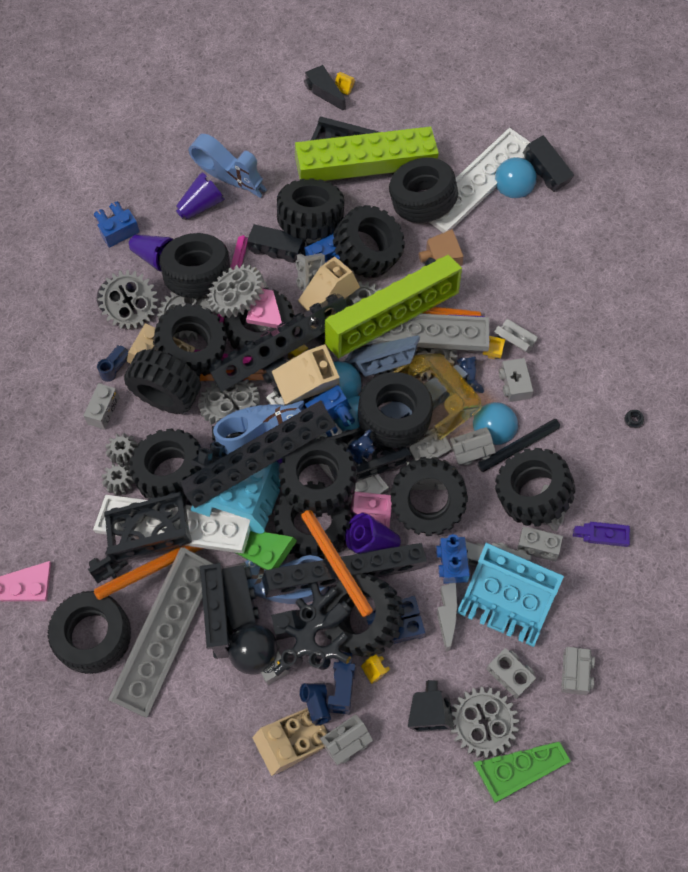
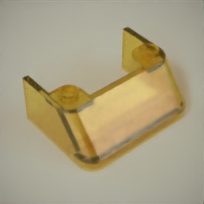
[393,354,482,440]

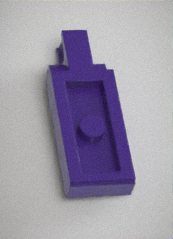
[573,522,630,547]

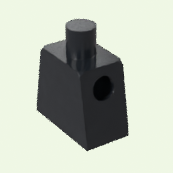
[408,680,454,732]

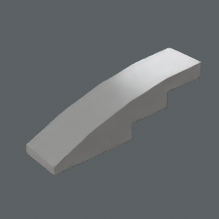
[437,583,457,652]

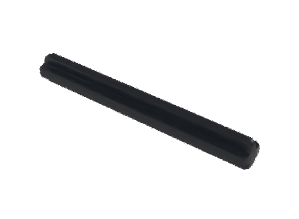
[477,419,561,472]

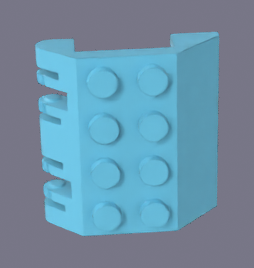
[191,461,281,534]
[457,542,564,647]

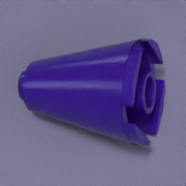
[176,172,225,219]
[129,234,174,272]
[345,513,401,554]

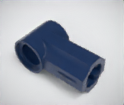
[97,345,129,382]
[299,683,331,726]

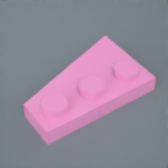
[0,561,51,601]

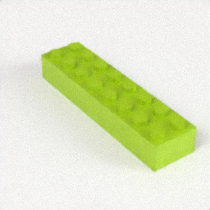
[295,126,439,181]
[325,255,462,359]

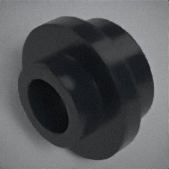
[624,409,644,428]

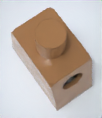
[419,229,464,266]

